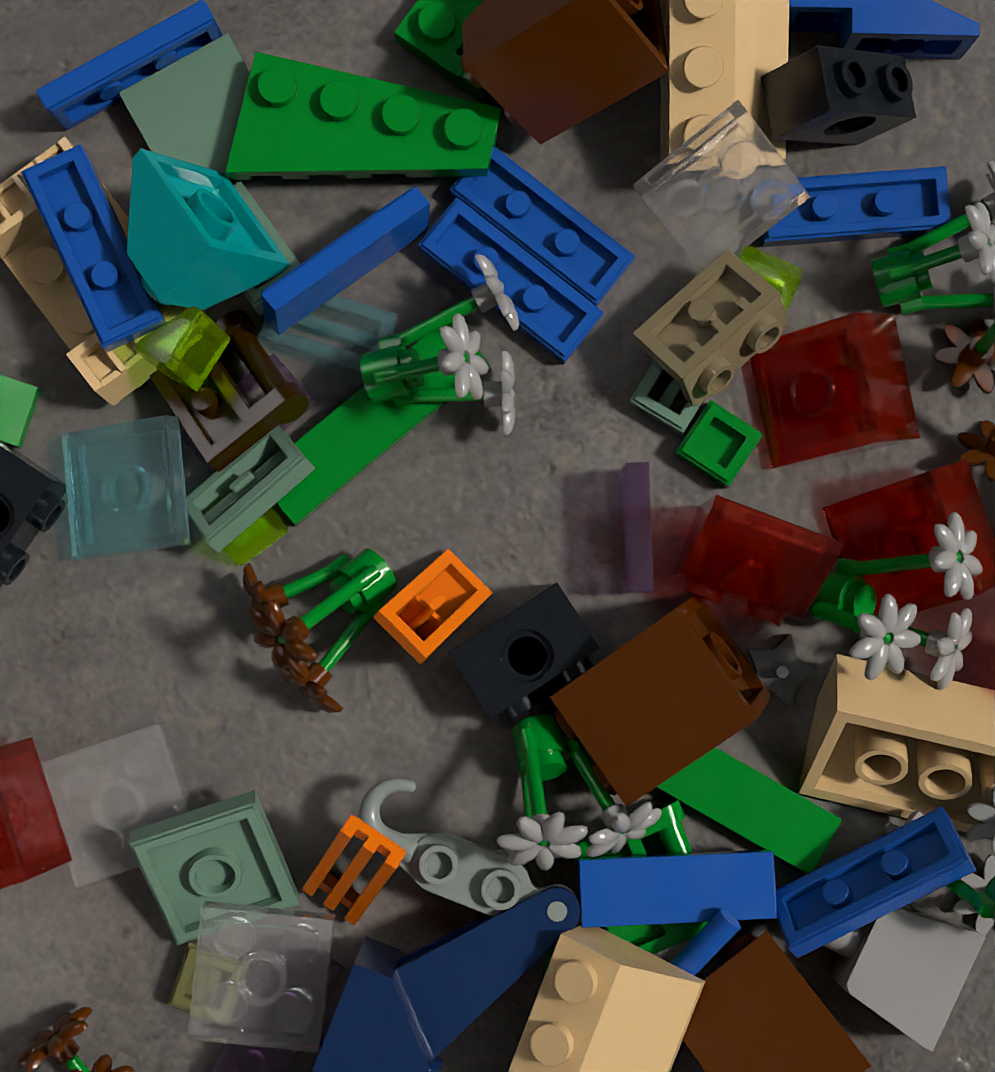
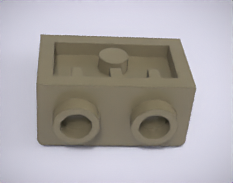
[633,249,787,407]

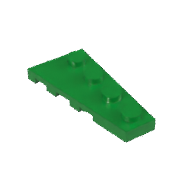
[225,52,502,180]

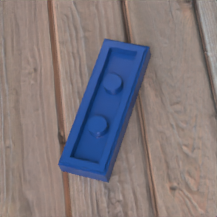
[36,0,223,130]
[21,144,167,352]
[450,147,635,307]
[756,166,951,247]
[261,187,430,336]
[418,197,604,364]
[776,806,977,958]
[576,850,777,928]

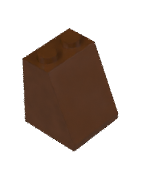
[461,0,669,145]
[550,592,773,807]
[683,931,874,1072]

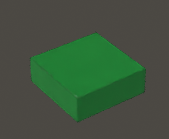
[674,400,763,488]

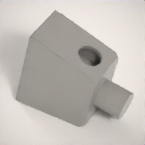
[823,905,986,1052]

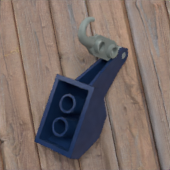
[312,777,580,1072]

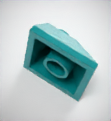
[127,148,290,310]

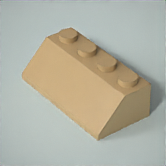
[660,0,789,169]
[799,654,995,838]
[508,926,705,1072]

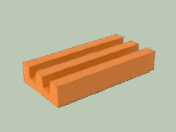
[302,814,407,925]

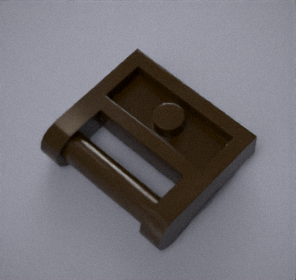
[150,310,309,472]

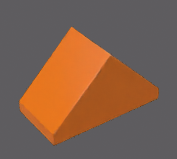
[373,549,493,664]

